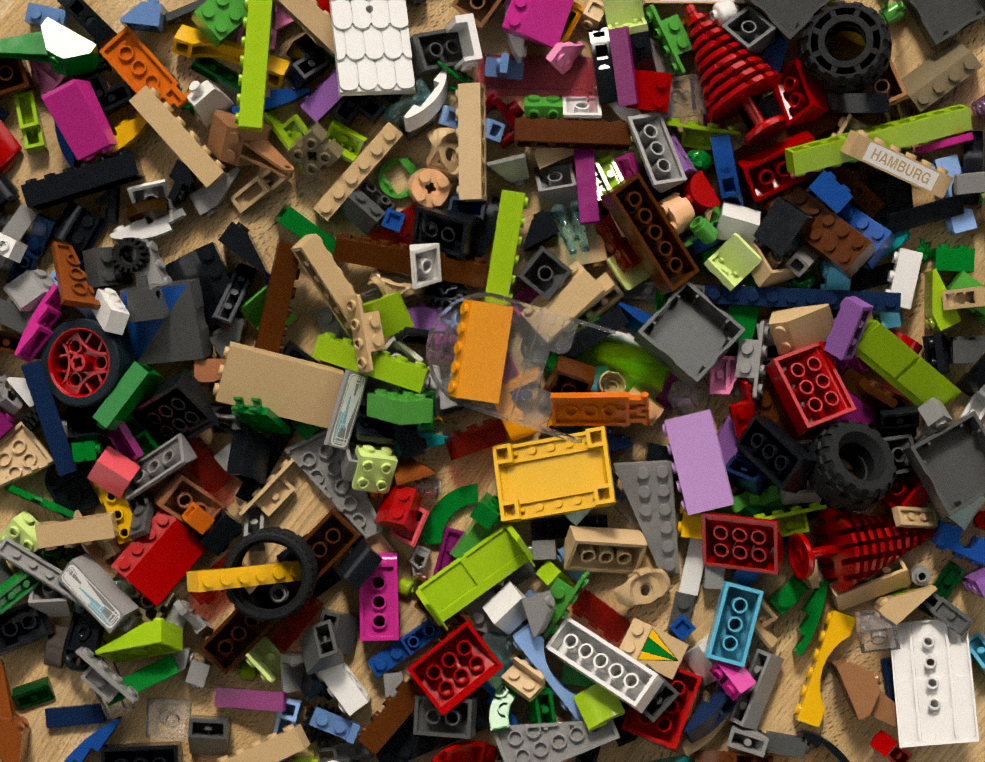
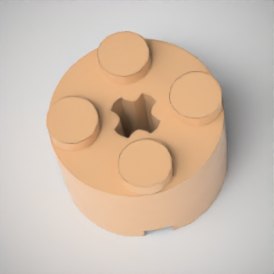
[407,168,450,208]
[658,192,695,235]

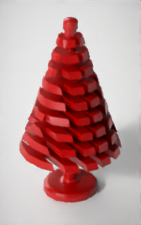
[684,4,786,146]
[787,508,935,592]

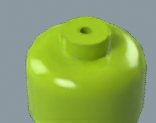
[399,578,416,598]
[237,661,257,681]

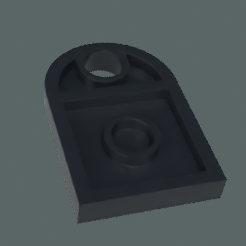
[45,464,101,519]
[63,611,105,672]

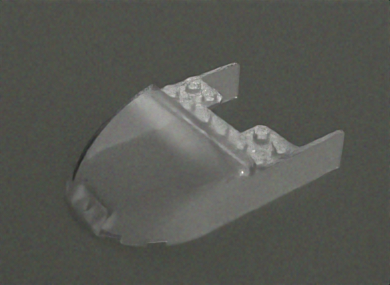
[426,292,616,443]

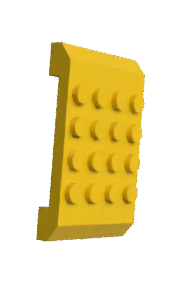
[492,426,616,523]

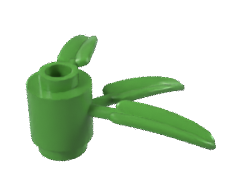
[878,0,907,27]
[682,205,720,248]

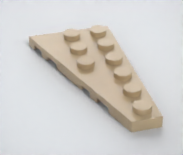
[0,422,55,488]

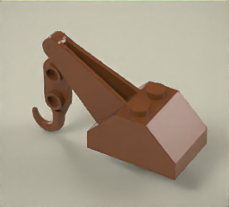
[0,659,31,762]

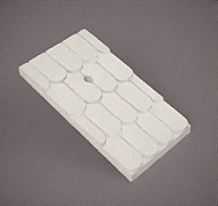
[329,0,415,96]
[888,618,980,748]

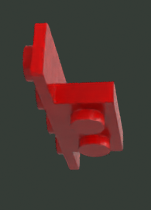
[728,378,756,441]

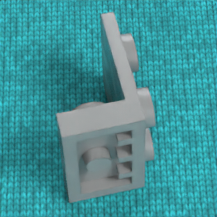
[280,651,306,693]

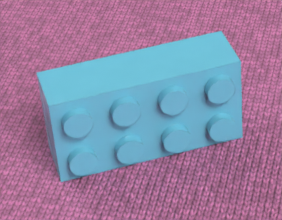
[704,580,764,667]

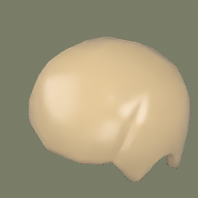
[597,370,626,392]

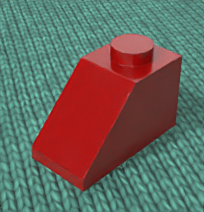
[870,729,912,762]

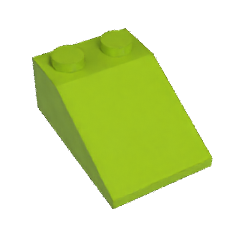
[924,269,962,332]

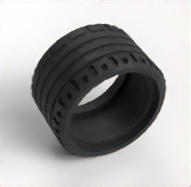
[224,527,318,622]

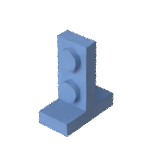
[484,53,524,81]
[309,706,361,744]

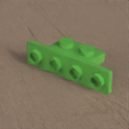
[644,4,693,79]
[543,571,590,638]

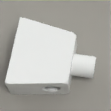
[187,80,234,127]

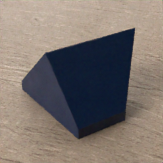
[448,193,487,220]

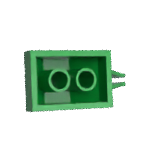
[0,17,101,77]

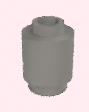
[909,565,931,586]

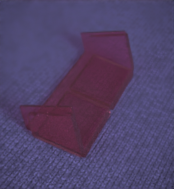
[478,54,594,102]

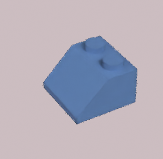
[120,0,167,33]

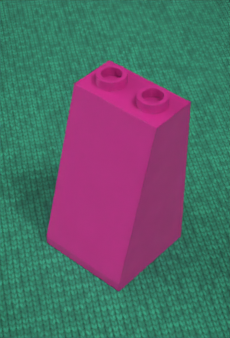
[41,79,118,162]

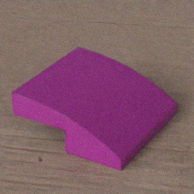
[103,421,144,462]

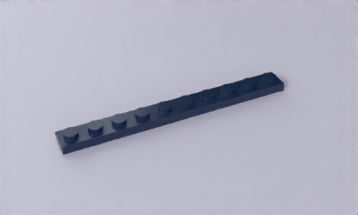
[705,284,901,313]

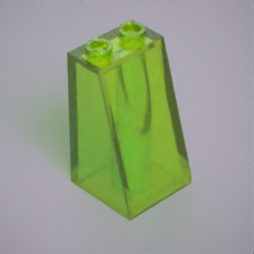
[592,341,666,392]

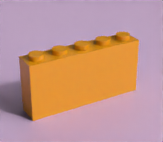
[448,299,513,404]

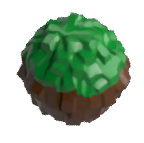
[687,149,712,177]

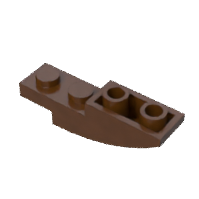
[694,750,773,762]

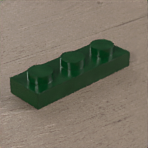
[191,57,241,94]
[917,560,966,618]

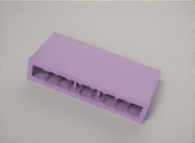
[662,409,735,515]

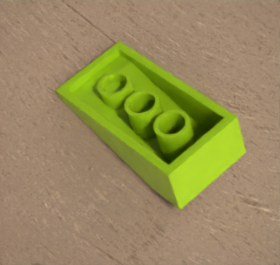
[95,618,183,663]

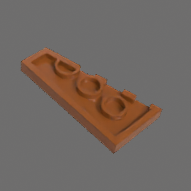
[51,241,101,310]

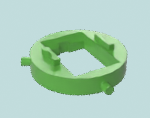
[375,156,418,199]

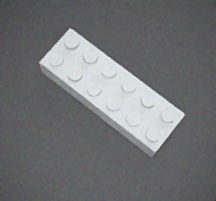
[545,616,664,714]

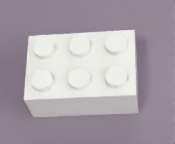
[315,662,371,716]

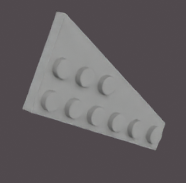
[284,429,384,538]

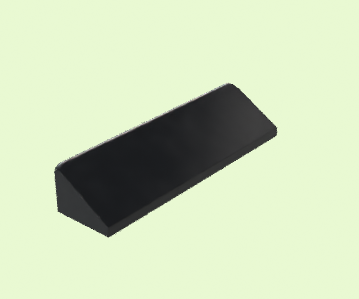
[884,195,964,234]
[212,262,257,332]

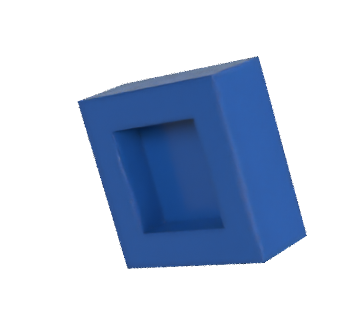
[381,208,406,233]
[668,614,696,641]

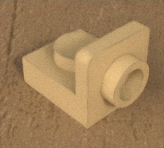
[578,0,605,30]

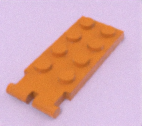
[99,26,189,115]
[550,392,649,426]

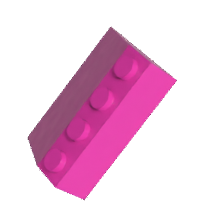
[502,0,574,49]

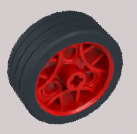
[41,318,135,408]

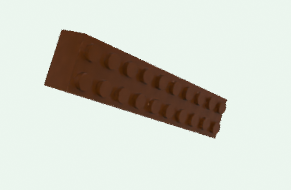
[199,507,362,674]

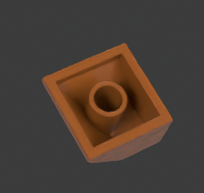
[394,456,435,485]

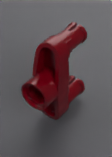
[486,93,524,149]

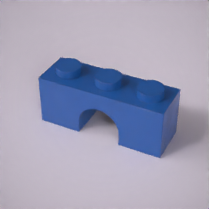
[930,520,985,567]

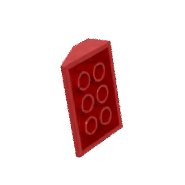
[765,341,856,436]
[111,508,208,607]
[701,512,784,575]
[404,620,504,716]
[621,668,704,753]

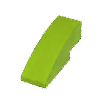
[14,90,48,155]

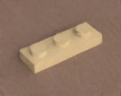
[891,506,939,529]

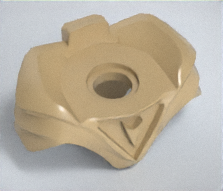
[426,128,459,184]
[367,268,426,300]
[614,567,670,607]

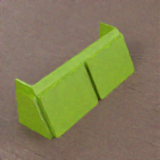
[855,319,961,407]
[415,524,536,630]

